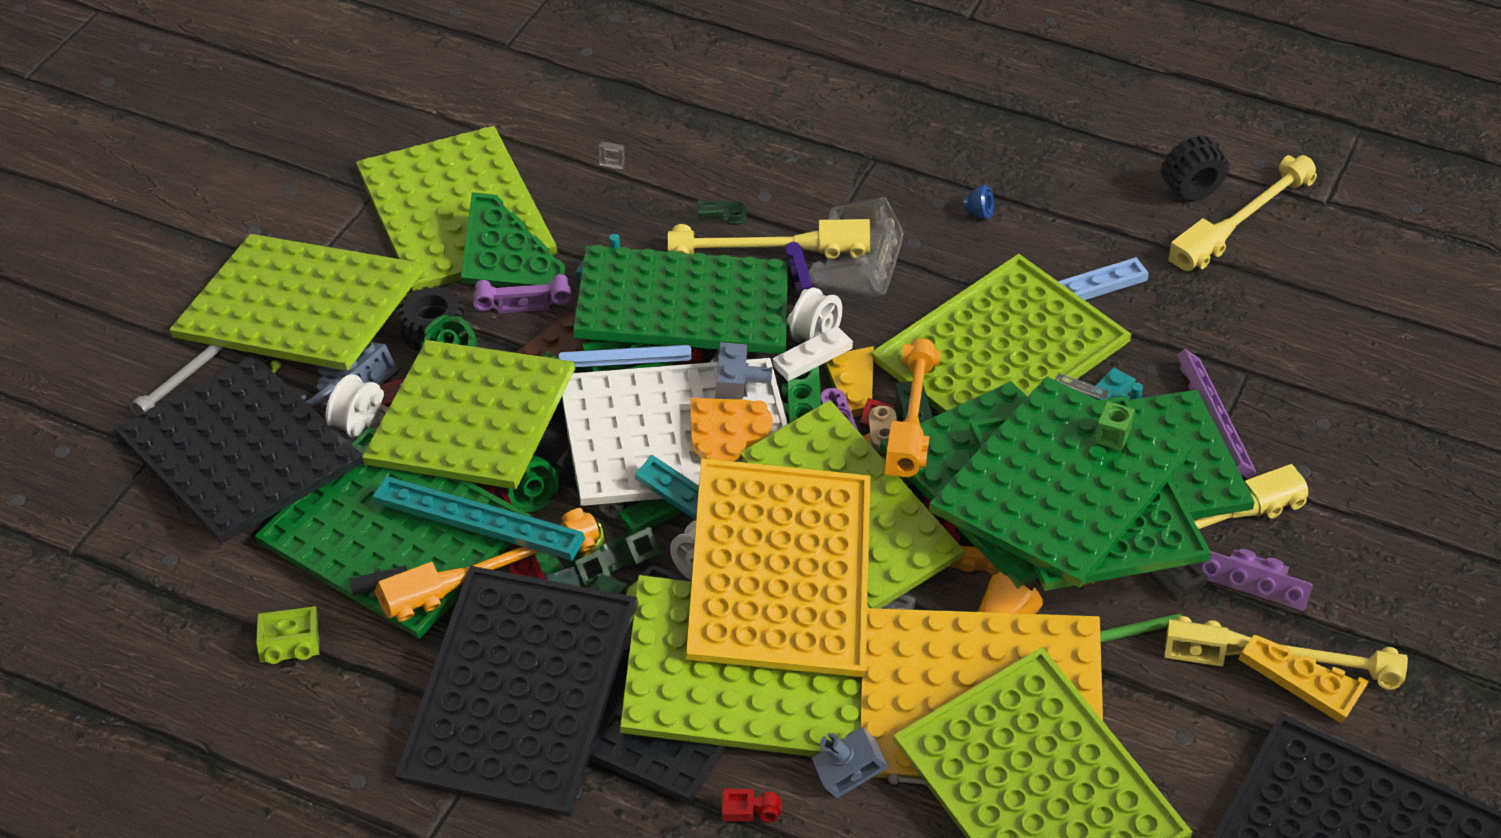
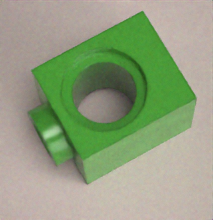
[1095,401,1135,451]

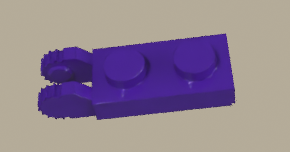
[785,242,813,297]

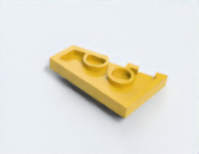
[823,346,874,417]

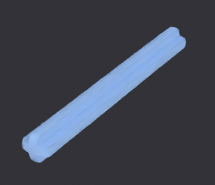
[559,345,691,367]

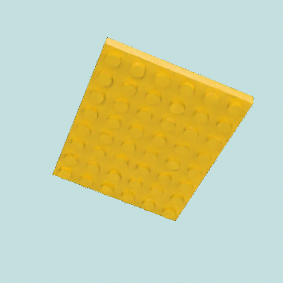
[686,458,870,677]
[861,608,1103,778]

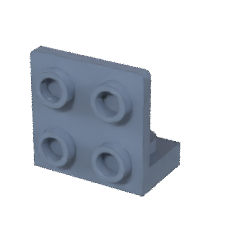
[317,342,398,385]

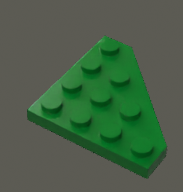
[461,192,565,287]

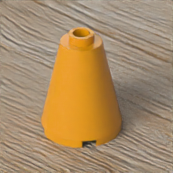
[978,571,1043,614]

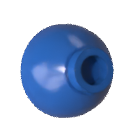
[963,185,994,220]

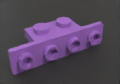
[1194,549,1313,611]

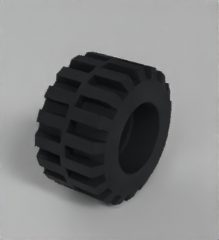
[1160,135,1230,202]
[398,286,465,351]

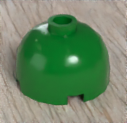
[422,315,477,347]
[504,455,559,512]

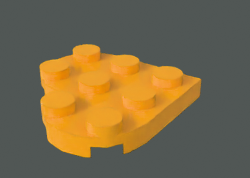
[690,398,773,462]

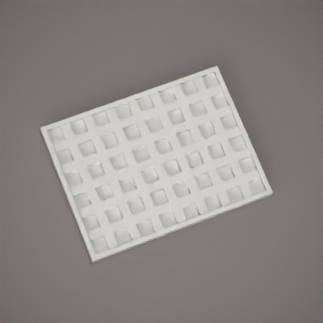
[561,358,788,506]

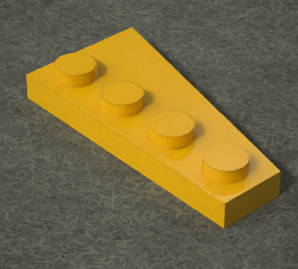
[1238,634,1369,724]

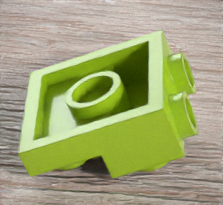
[257,606,319,664]

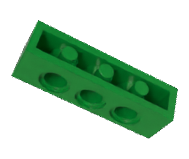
[781,366,821,424]

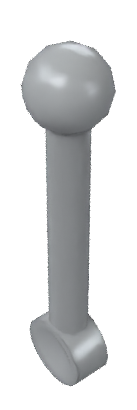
[888,774,926,785]

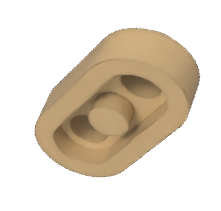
[869,406,897,453]

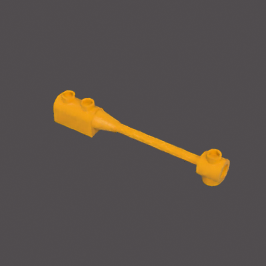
[885,338,941,477]
[374,508,599,622]

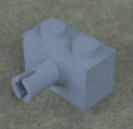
[715,342,773,399]
[812,727,889,798]

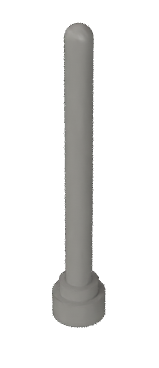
[130,345,225,416]

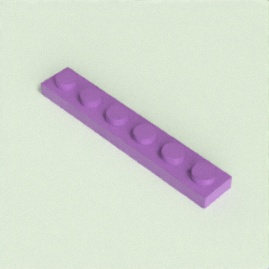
[1177,349,1257,479]

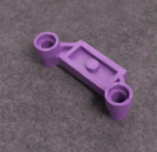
[473,274,572,314]

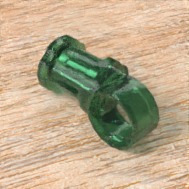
[698,198,747,225]

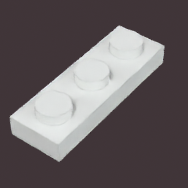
[773,326,853,381]

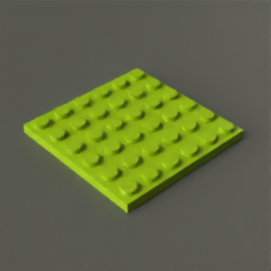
[362,340,575,489]

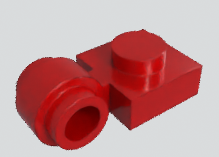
[722,789,782,823]

